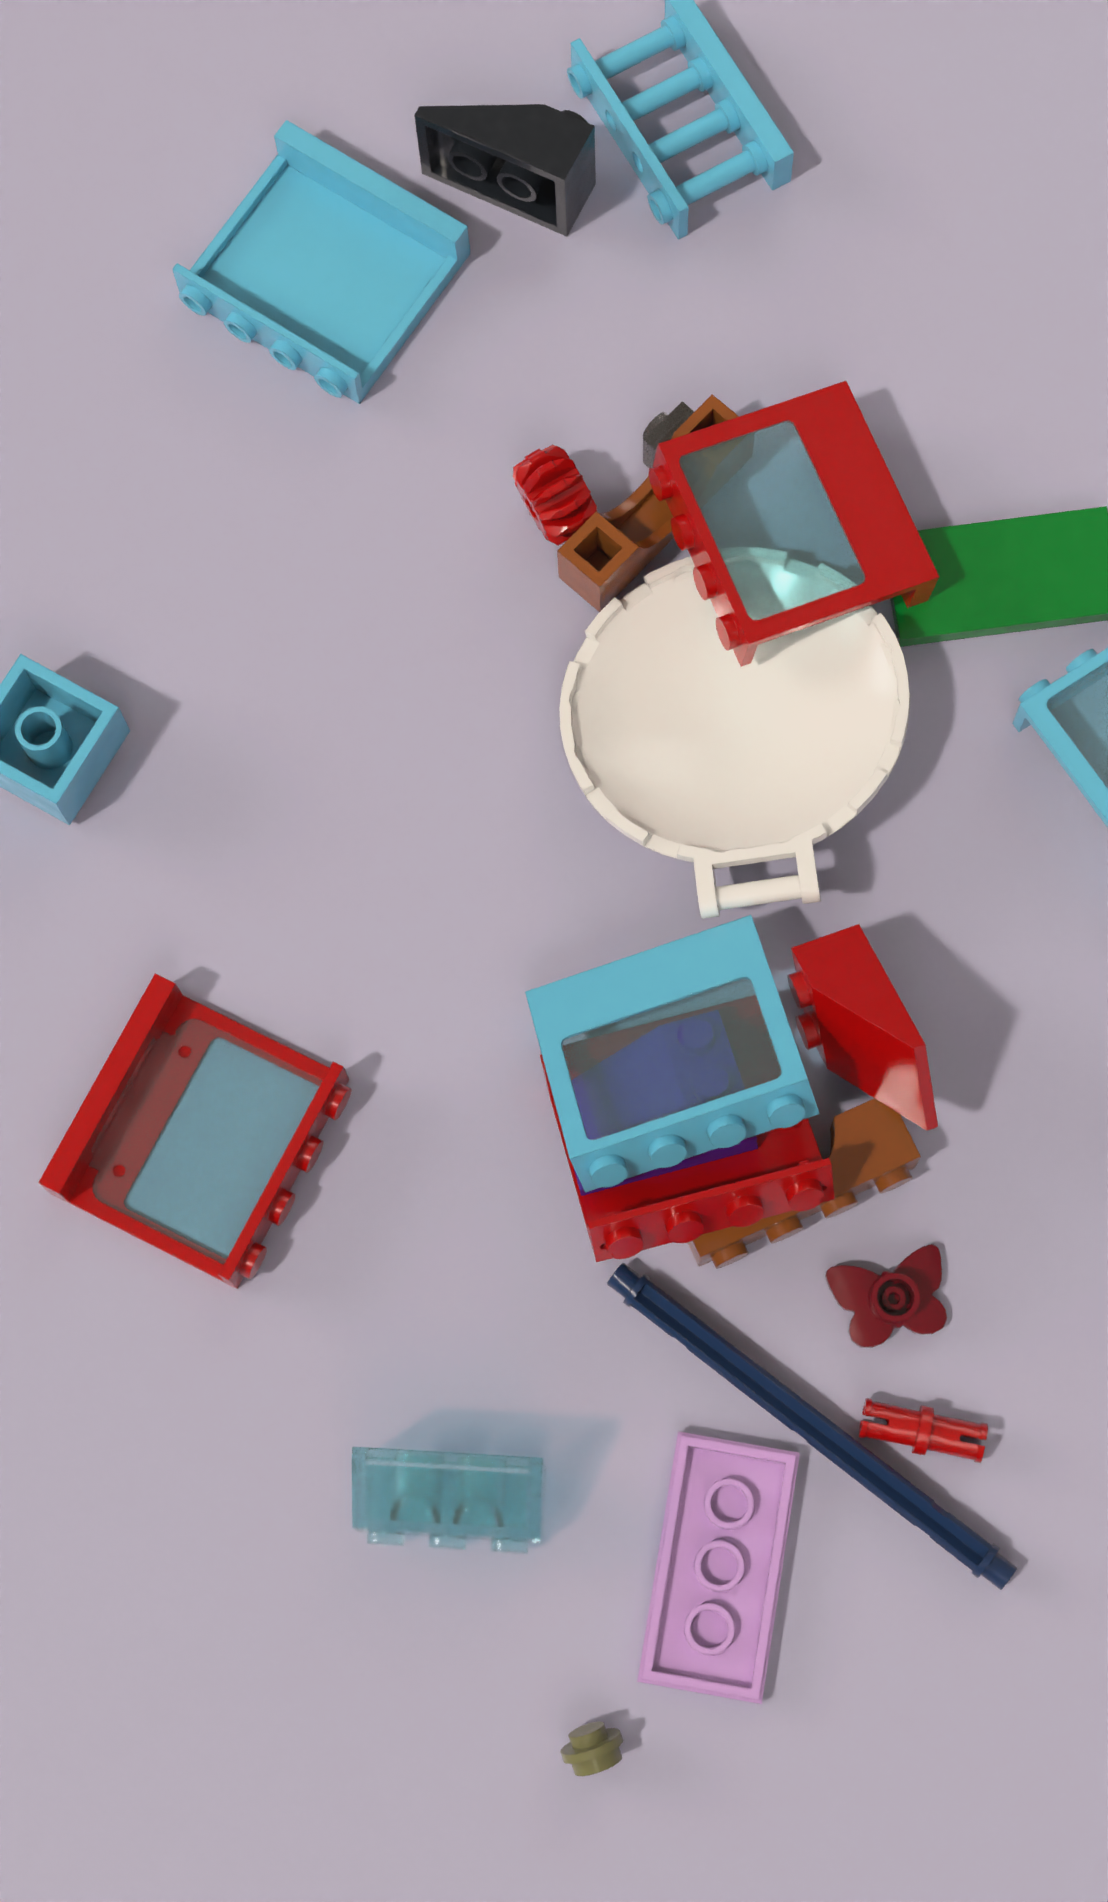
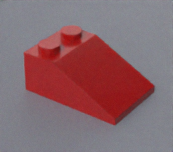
[787,924,938,1131]

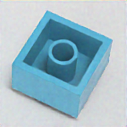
[0,654,130,826]

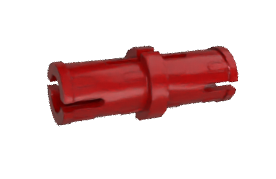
[858,1398,988,1463]

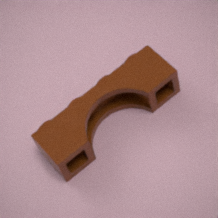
[557,394,754,612]
[687,1098,921,1269]

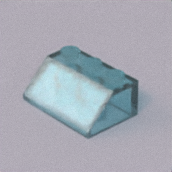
[352,1447,546,1554]

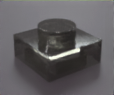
[643,401,694,469]

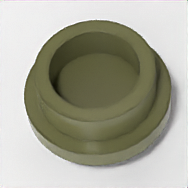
[560,1721,623,1776]

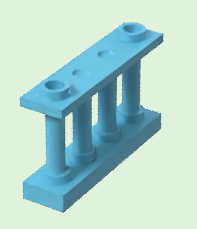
[567,0,794,240]

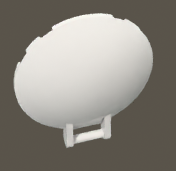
[559,549,910,919]

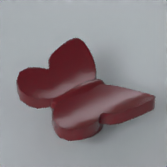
[825,1244,947,1348]

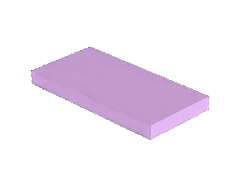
[637,1432,800,1704]

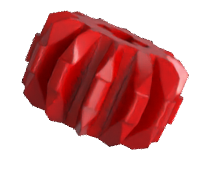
[513,445,597,546]

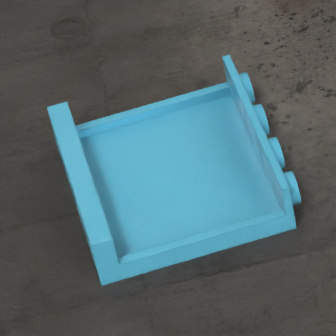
[172,120,470,404]

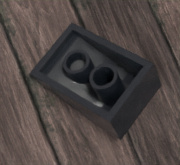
[414,104,596,237]

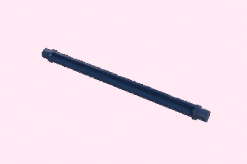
[607,1263,1017,1590]

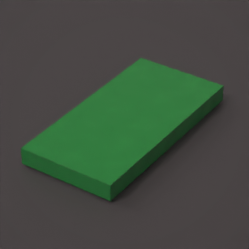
[890,506,1108,647]

